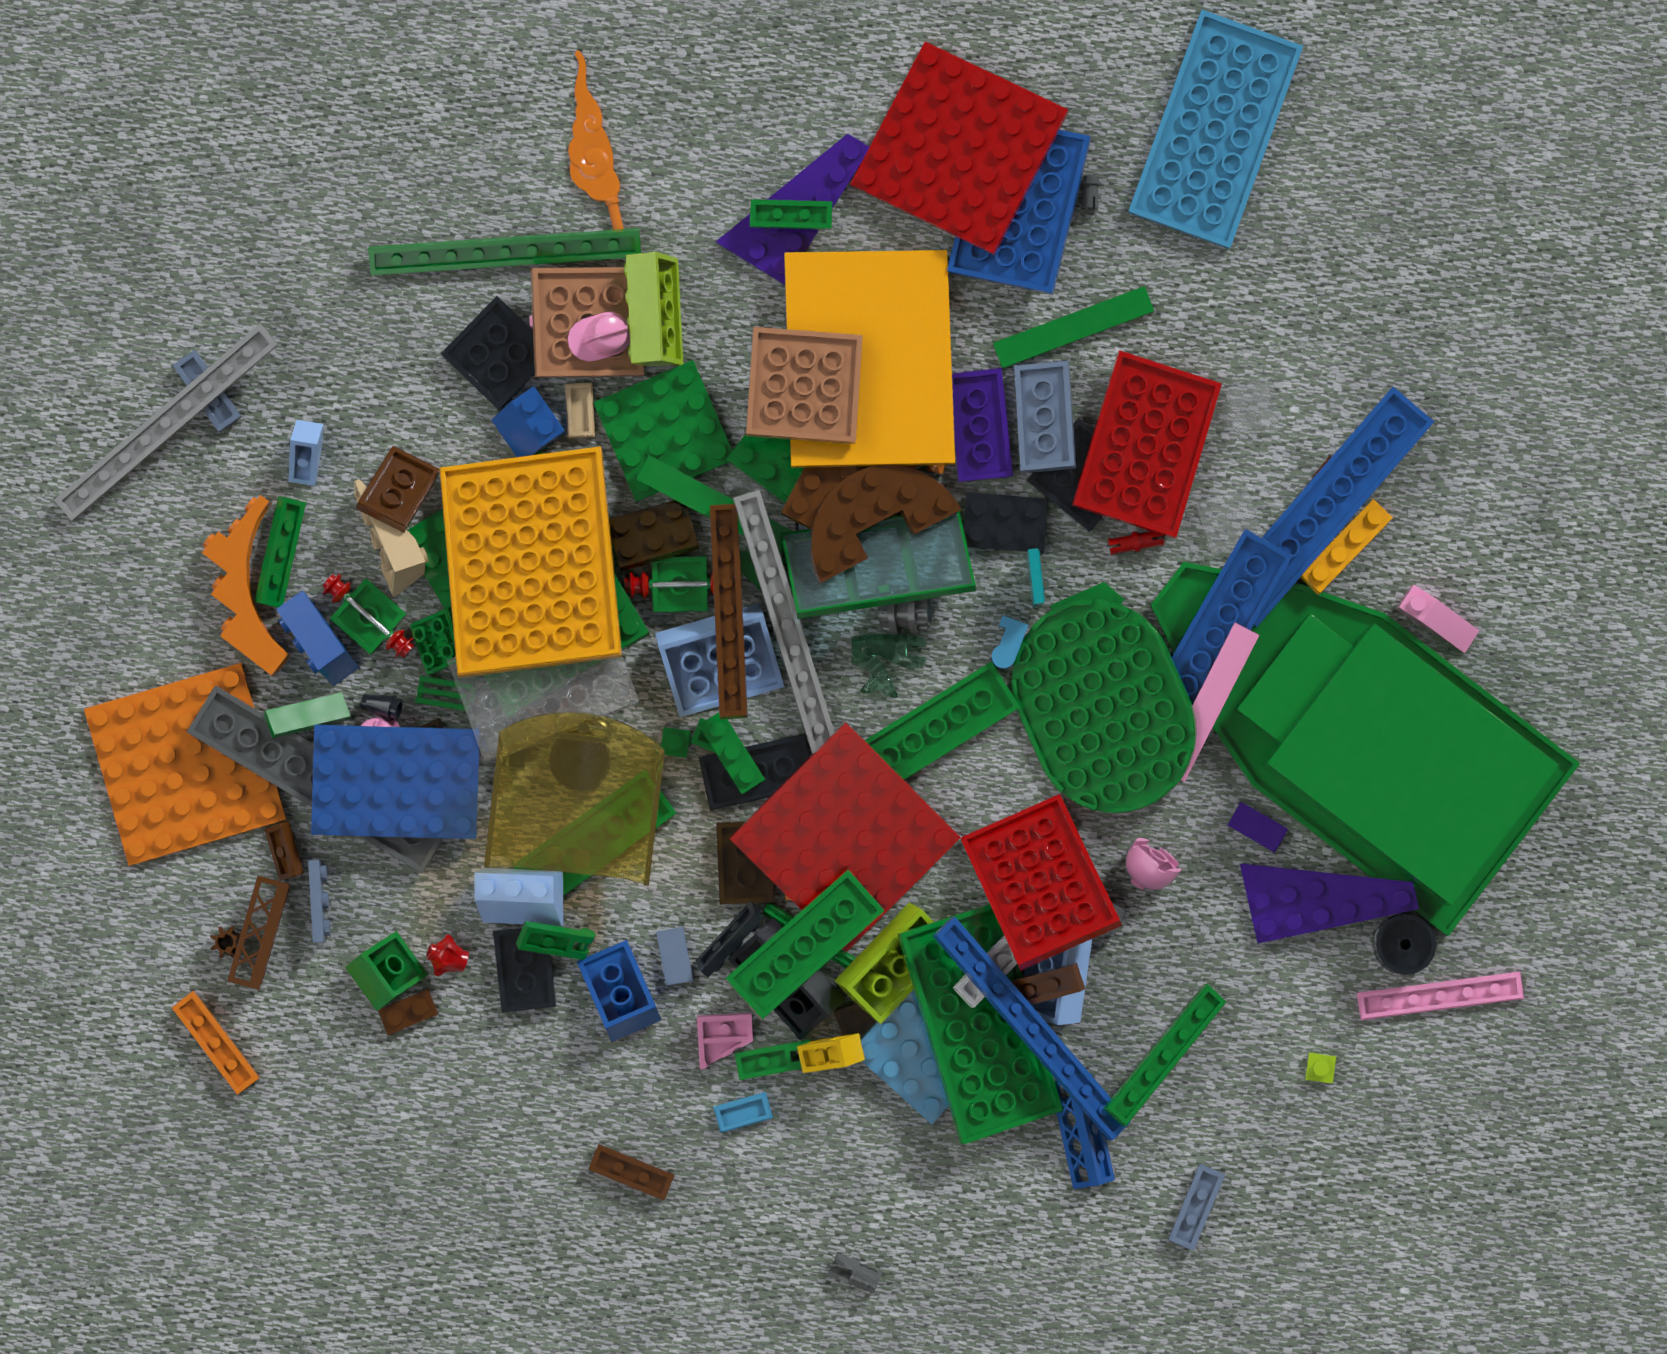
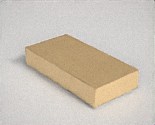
[565,383,595,439]

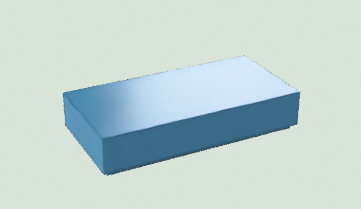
[713,1092,773,1133]

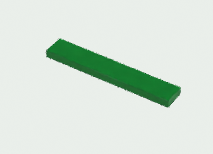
[993,286,1154,369]
[636,455,792,555]
[1103,984,1227,1127]

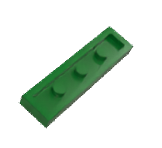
[254,496,306,608]

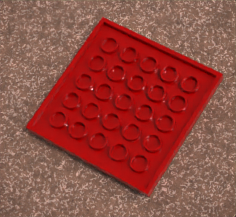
[850,41,1069,255]
[729,722,961,952]

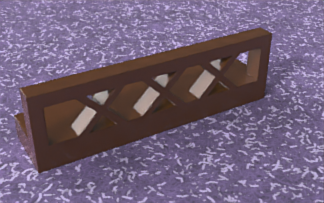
[227,875,291,990]

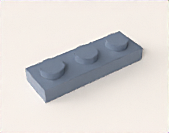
[173,350,242,432]
[308,860,331,943]
[1168,1163,1225,1251]

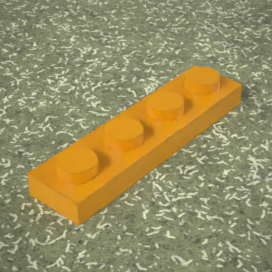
[1300,499,1393,595]

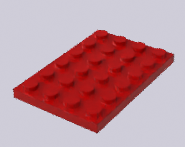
[1072,350,1222,539]
[960,794,1122,971]

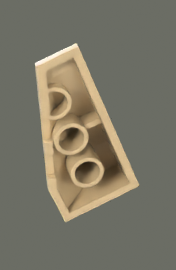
[354,479,428,597]

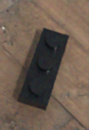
[696,901,763,978]

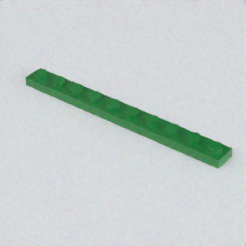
[368,228,641,276]

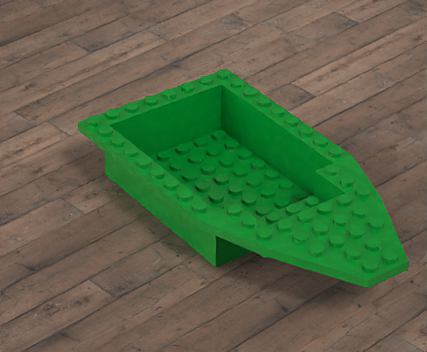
[1150,562,1581,937]

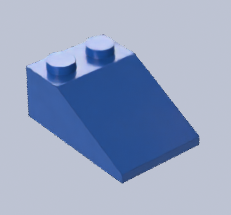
[577,940,662,1042]

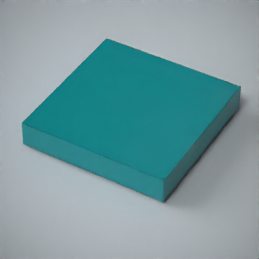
[1026,548,1045,608]

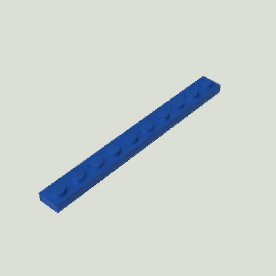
[933,917,1131,1141]

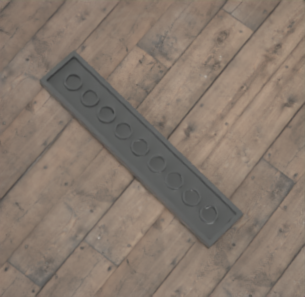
[187,685,443,874]

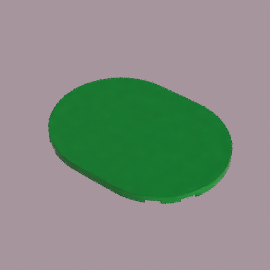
[1011,599,1197,813]

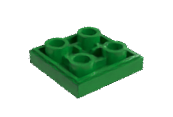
[410,607,456,676]

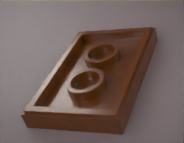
[356,446,440,533]

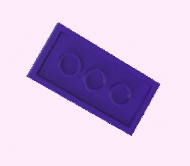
[952,368,1013,483]

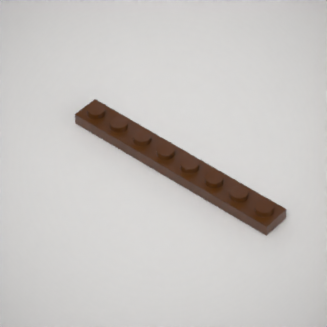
[710,504,748,720]

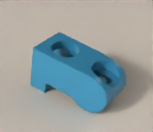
[991,615,1028,669]

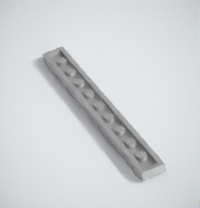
[54,324,279,521]
[733,489,834,754]

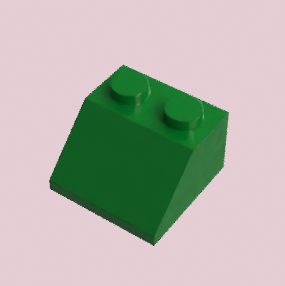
[345,931,428,1011]

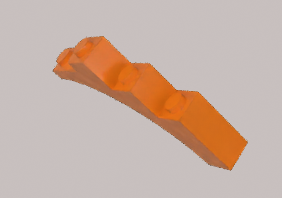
[202,495,291,677]

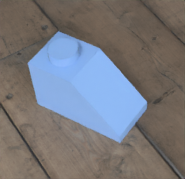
[289,420,323,486]

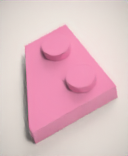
[697,1012,753,1069]

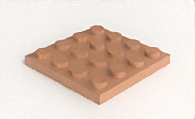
[530,267,644,378]
[746,327,863,444]

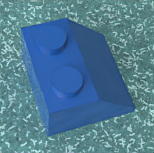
[491,386,566,457]

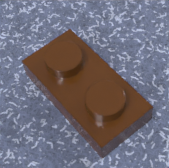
[264,821,304,881]
[378,989,439,1035]

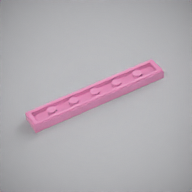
[1181,623,1259,782]
[1357,972,1524,1020]

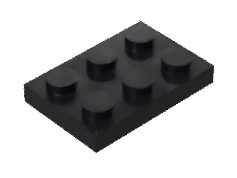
[964,492,1048,553]
[493,928,557,1013]

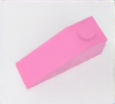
[1396,585,1479,654]

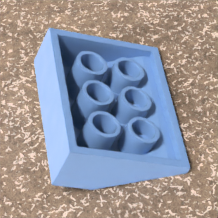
[655,603,784,717]

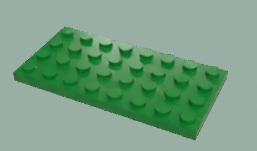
[897,903,1063,1145]

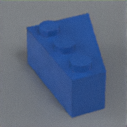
[276,590,360,687]

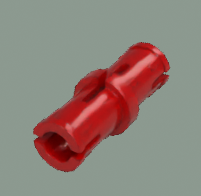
[1108,531,1164,556]

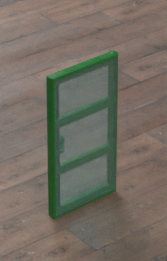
[780,511,976,619]

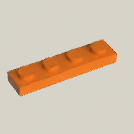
[171,991,260,1095]

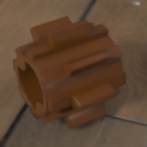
[210,926,240,958]

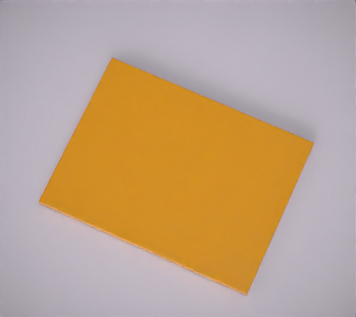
[784,250,955,468]
[440,446,622,678]

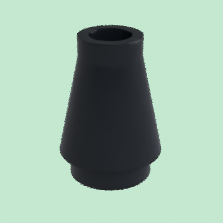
[360,694,403,721]

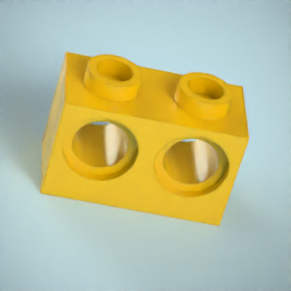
[797,1033,865,1073]

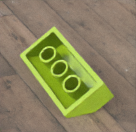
[624,252,683,366]
[835,902,933,1024]

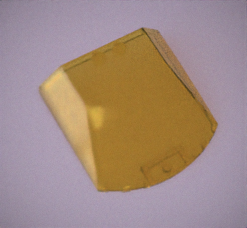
[484,712,665,886]

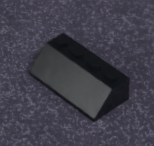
[728,918,846,1040]

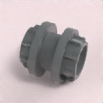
[878,587,932,635]

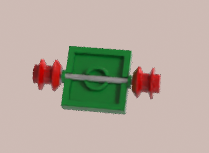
[625,556,714,613]
[322,574,414,659]

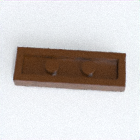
[1010,963,1086,1005]
[588,1144,675,1200]

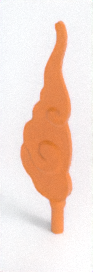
[568,51,624,230]

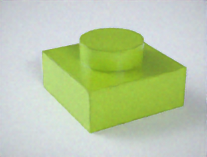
[1305,1052,1336,1084]

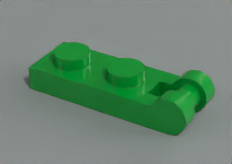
[516,921,596,960]
[734,1039,810,1080]

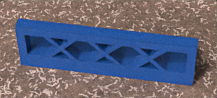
[1054,1073,1115,1189]

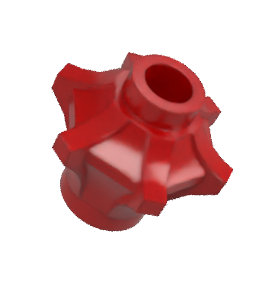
[426,934,469,976]

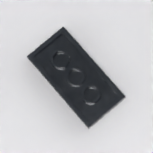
[698,733,810,811]

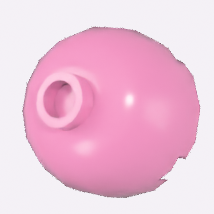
[1125,838,1181,890]

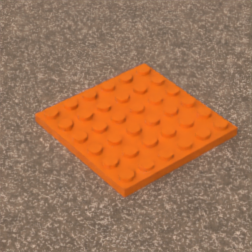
[84,663,287,866]

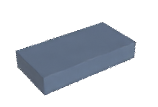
[656,927,693,986]

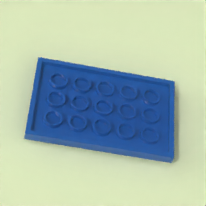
[947,130,1091,295]
[311,724,480,839]

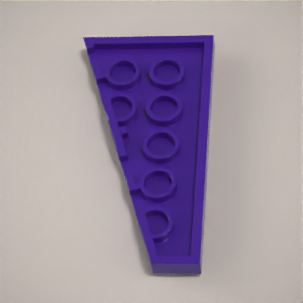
[716,134,869,286]
[1240,863,1419,944]

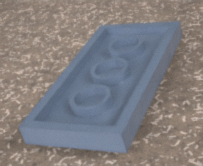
[1014,361,1076,473]

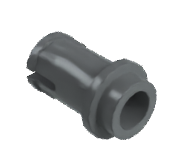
[1080,175,1101,210]

